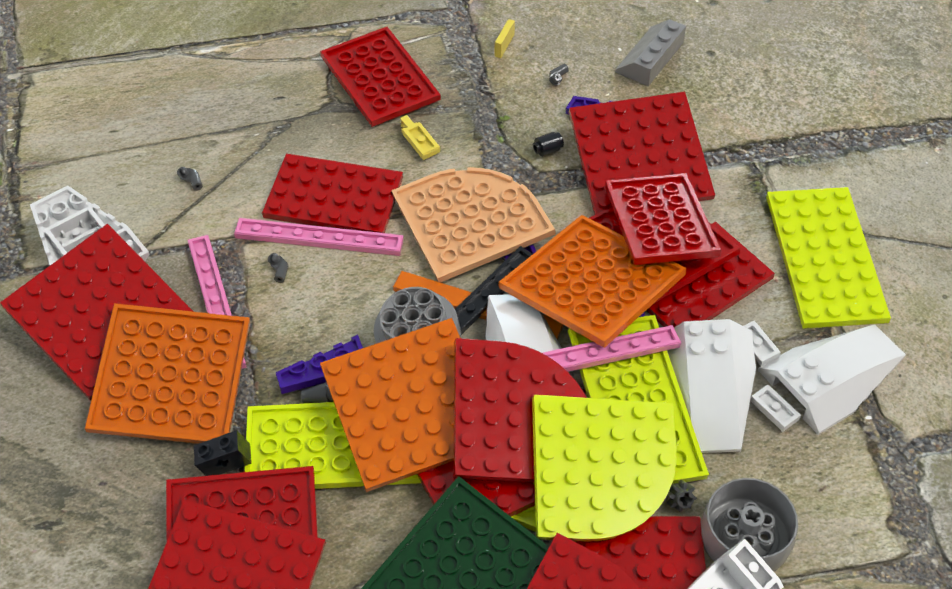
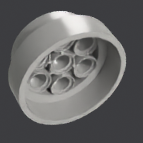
[374,287,461,344]

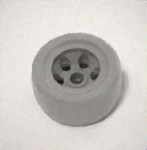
[701,478,798,572]

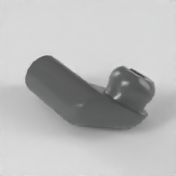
[549,64,569,85]
[177,167,203,190]
[268,253,288,283]

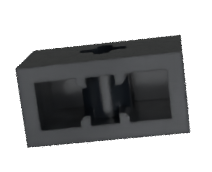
[194,430,252,476]

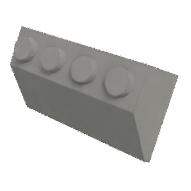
[615,19,686,86]

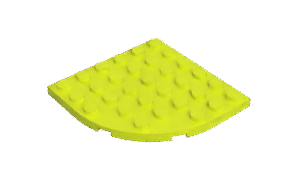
[532,395,677,542]

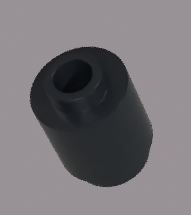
[533,132,564,157]

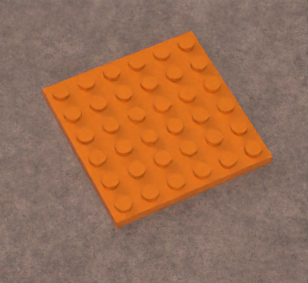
[499,215,686,348]
[85,303,250,444]
[320,318,460,492]

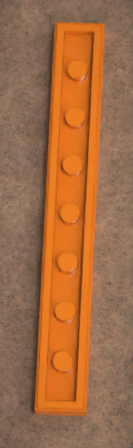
[393,271,564,340]

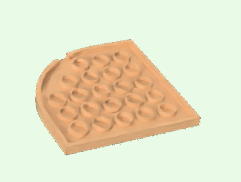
[392,167,556,283]

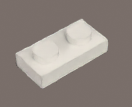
[744,321,781,366]
[750,385,801,432]

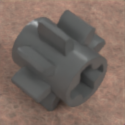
[667,479,697,512]

